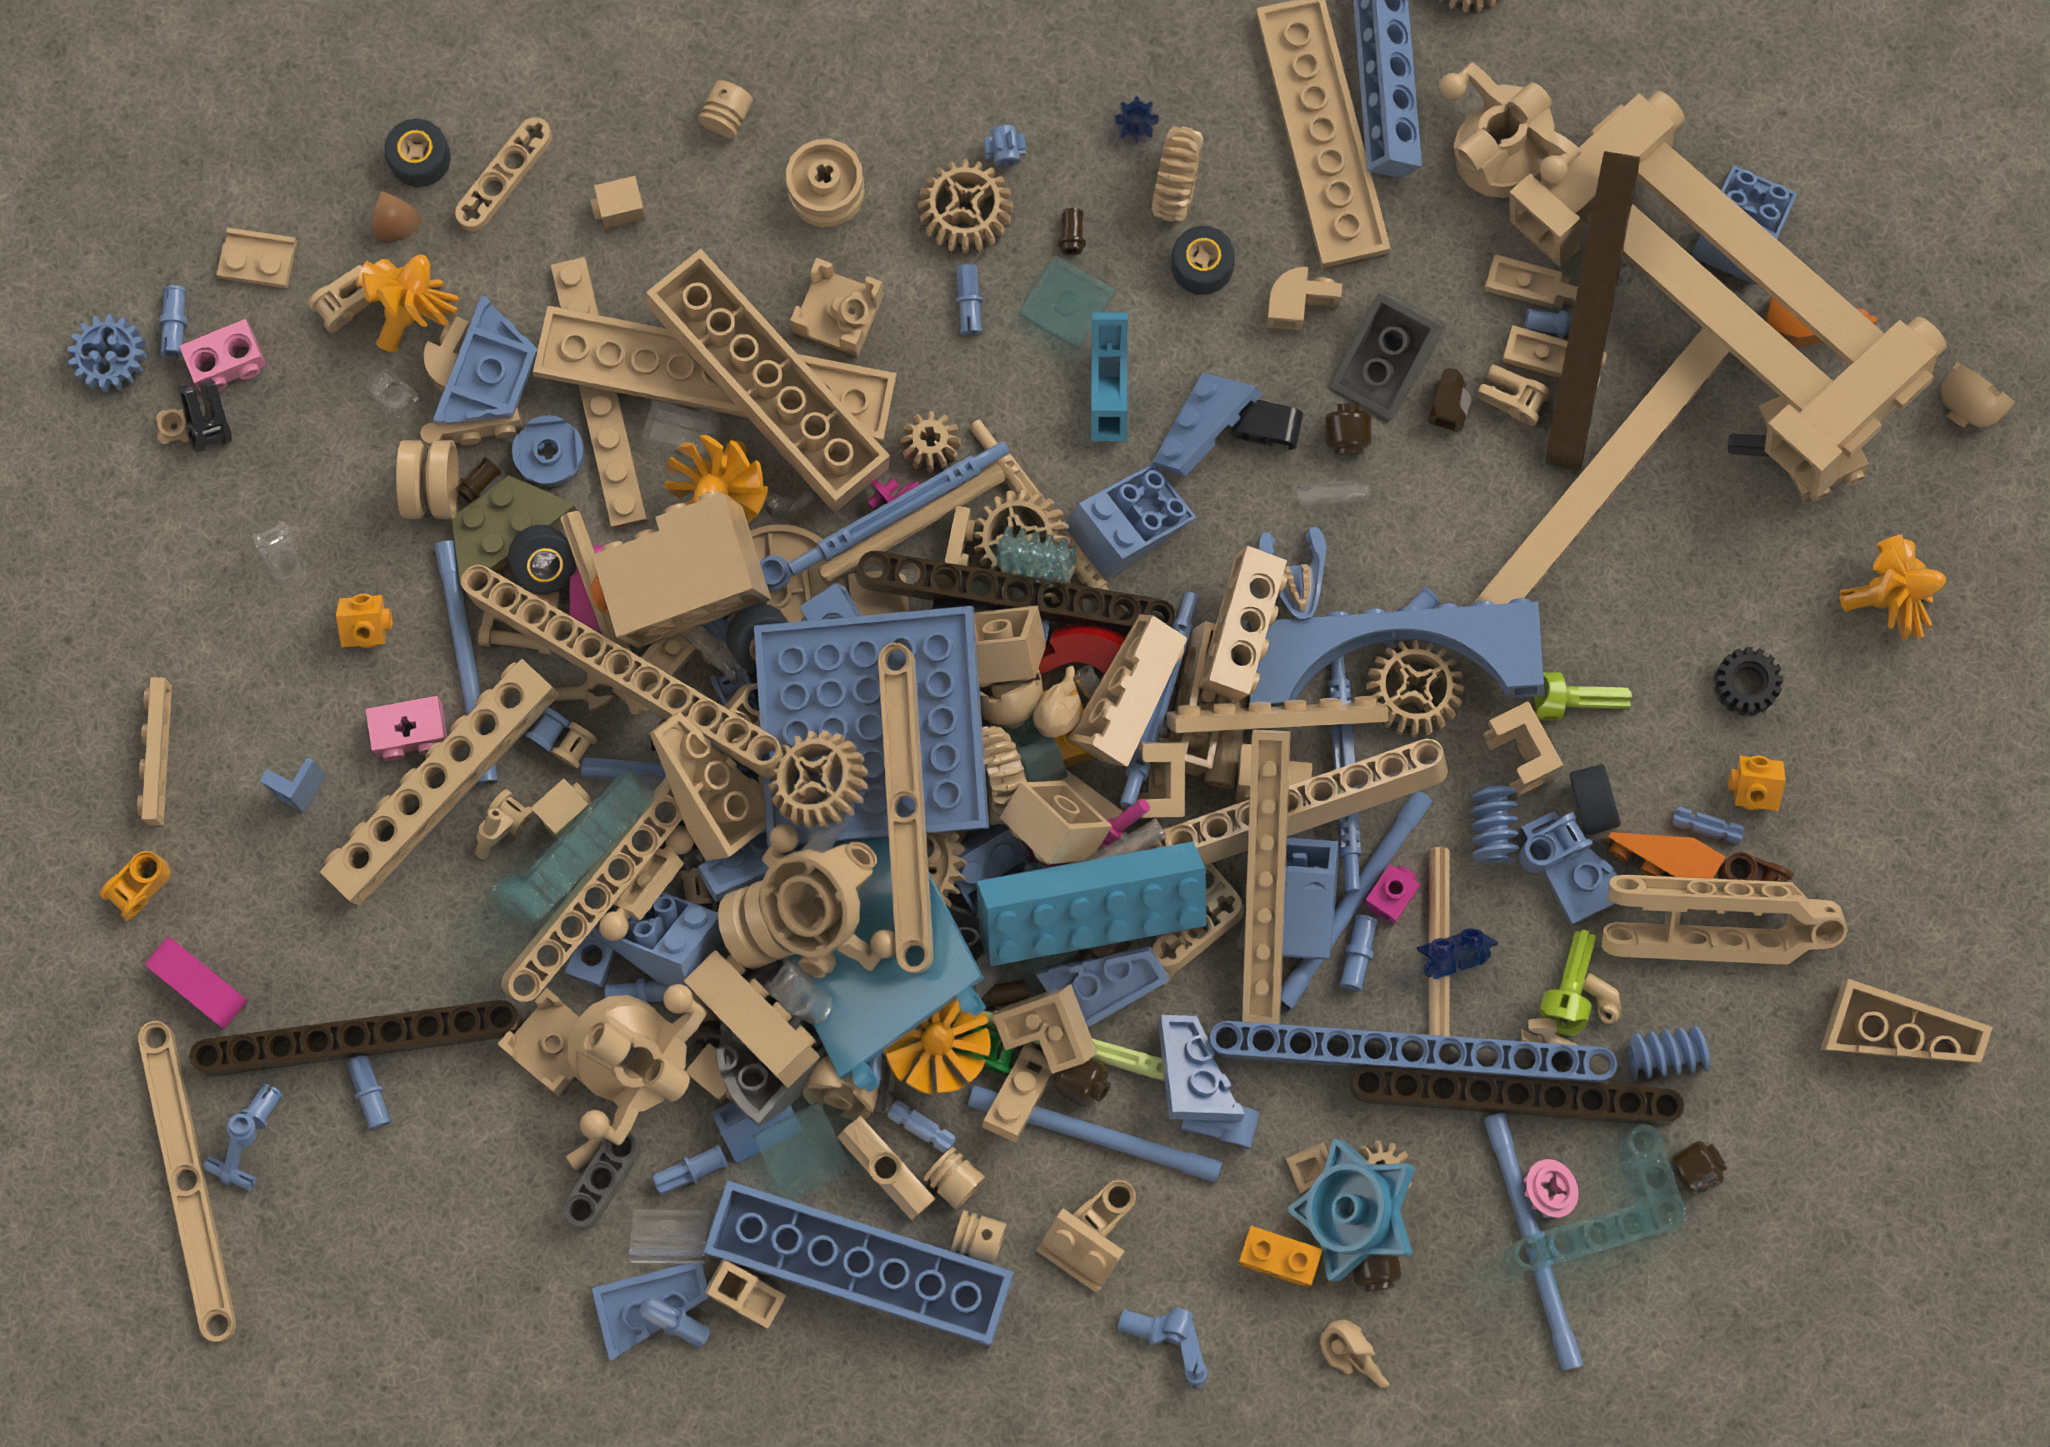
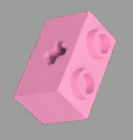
[366,696,448,761]

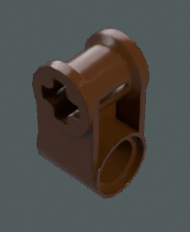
[1718,852,1793,882]

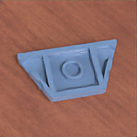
[433,295,537,425]

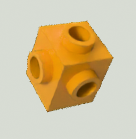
[336,594,393,648]
[1728,756,1786,811]

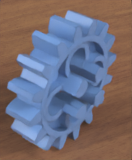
[67,314,147,392]

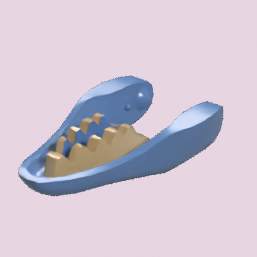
[1259,527,1326,620]

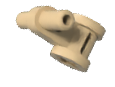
[475,789,535,859]

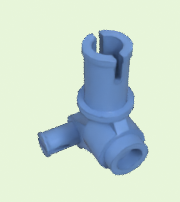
[203,1083,283,1192]
[1117,1307,1208,1389]

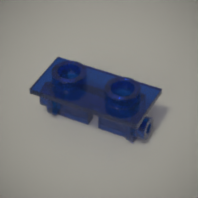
[1417,928,1498,980]

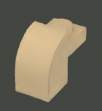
[1266,267,1342,331]
[424,316,470,393]
[704,1259,786,1329]

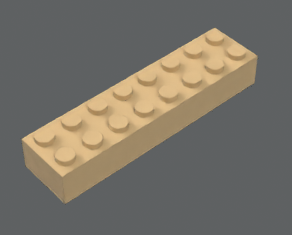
[646,249,890,513]

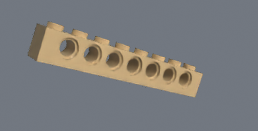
[320,659,561,906]

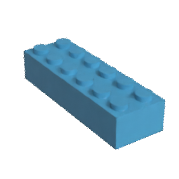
[977,841,1206,966]

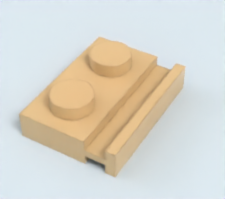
[216,227,297,288]
[1036,1208,1125,1293]

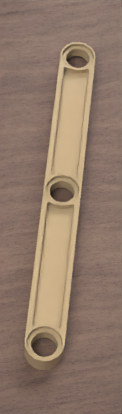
[878,643,934,974]
[138,1021,236,1343]

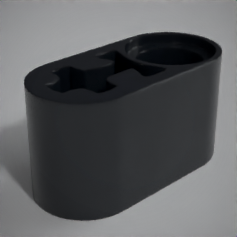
[1230,400,1304,450]

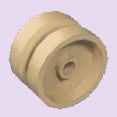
[786,139,865,227]
[396,440,459,519]
[718,880,796,969]

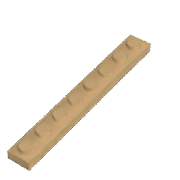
[551,257,647,529]
[1242,730,1291,1024]

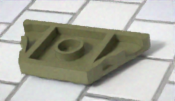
[452,475,577,588]

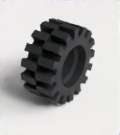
[1714,647,1783,716]

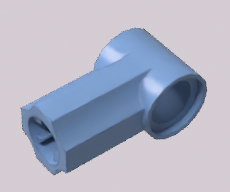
[1181,1106,1260,1150]

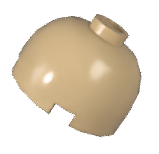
[1940,361,2015,428]
[979,669,1043,728]
[802,1056,879,1120]

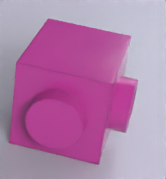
[1363,864,1421,926]

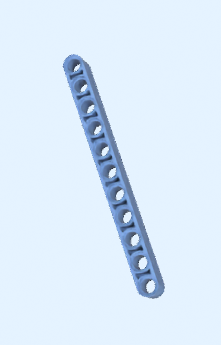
[1210,1021,1617,1083]

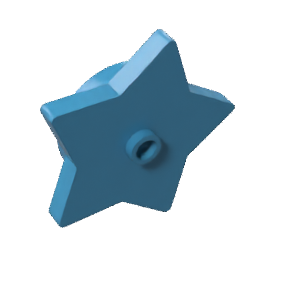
[1287,1138,1415,1282]

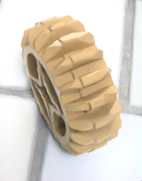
[1152,126,1203,222]
[918,159,1013,254]
[973,489,1070,580]
[1366,639,1464,737]
[982,726,1027,825]
[768,730,869,830]

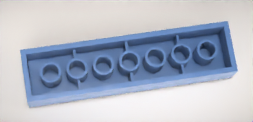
[703,1180,1014,1348]

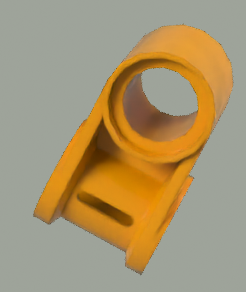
[99,851,170,921]

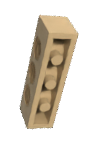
[1198,546,1288,702]
[1169,621,1235,776]

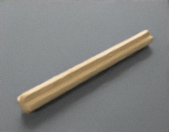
[818,463,1005,585]
[560,511,650,716]
[1429,847,1450,1064]

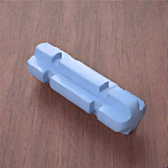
[887,1100,956,1153]

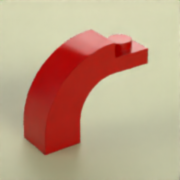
[1038,623,1126,675]

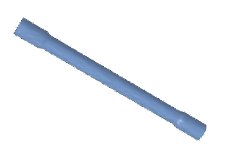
[434,540,498,786]
[1281,791,1433,1010]
[968,1085,1222,1183]
[1483,1113,1583,1372]

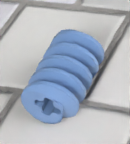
[1471,786,1519,864]
[1628,1026,1710,1081]

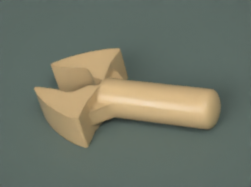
[554,672,614,712]
[1521,1018,1578,1045]

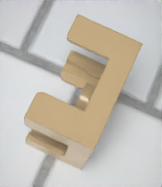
[790,258,884,357]
[1482,701,1563,799]
[1121,738,1185,818]
[498,988,579,1097]

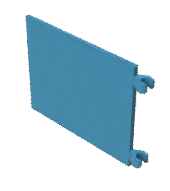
[782,837,985,1092]

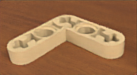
[1152,863,1245,972]

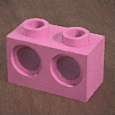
[179,319,267,392]

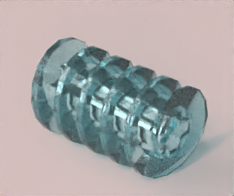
[997,526,1077,584]

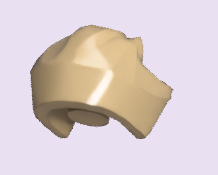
[1033,666,1080,737]
[1320,1320,1390,1388]

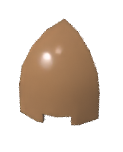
[373,191,422,242]

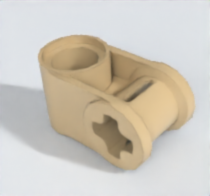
[1073,1180,1136,1238]

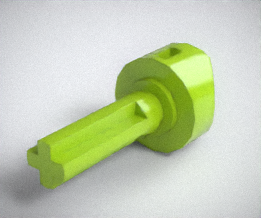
[1534,672,1632,721]
[1539,930,1596,1037]

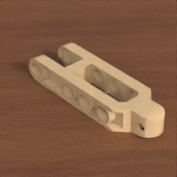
[1602,875,1847,965]

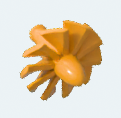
[356,254,459,352]
[664,435,768,523]
[1840,534,1946,641]
[883,998,991,1095]

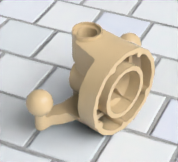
[1438,62,1581,198]
[760,824,896,971]
[568,984,707,1145]

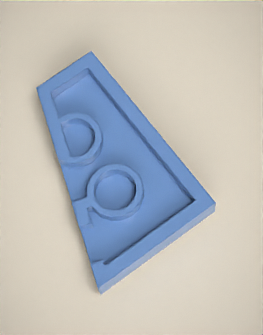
[1036,946,1169,1027]

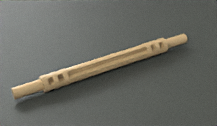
[969,419,1127,619]

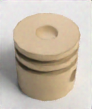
[698,80,753,138]
[923,1147,986,1210]
[951,1210,1007,1265]

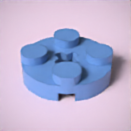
[512,415,585,488]

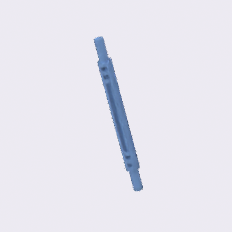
[787,441,1010,576]
[1120,592,1198,809]
[1328,655,1361,893]

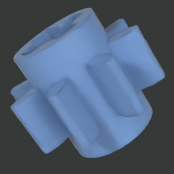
[984,125,1026,168]

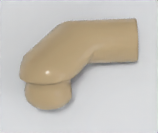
[1582,973,1622,1025]
[566,1137,605,1172]

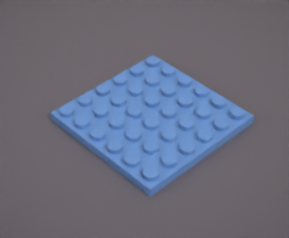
[754,606,989,846]

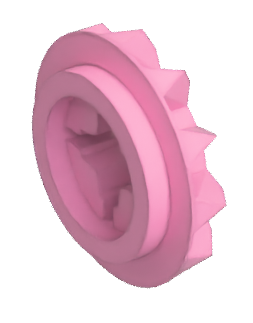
[1523,1159,1578,1219]

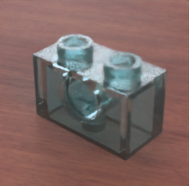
[1000,716,1068,782]

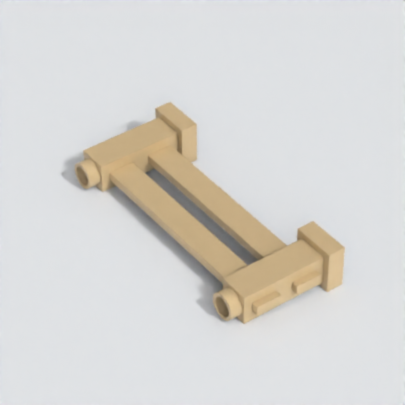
[1510,91,1947,498]

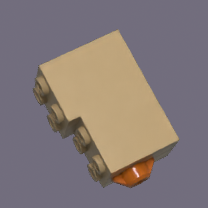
[590,491,771,648]

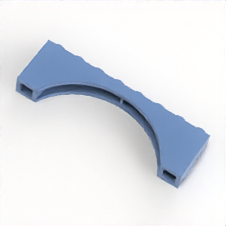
[1247,598,1545,707]

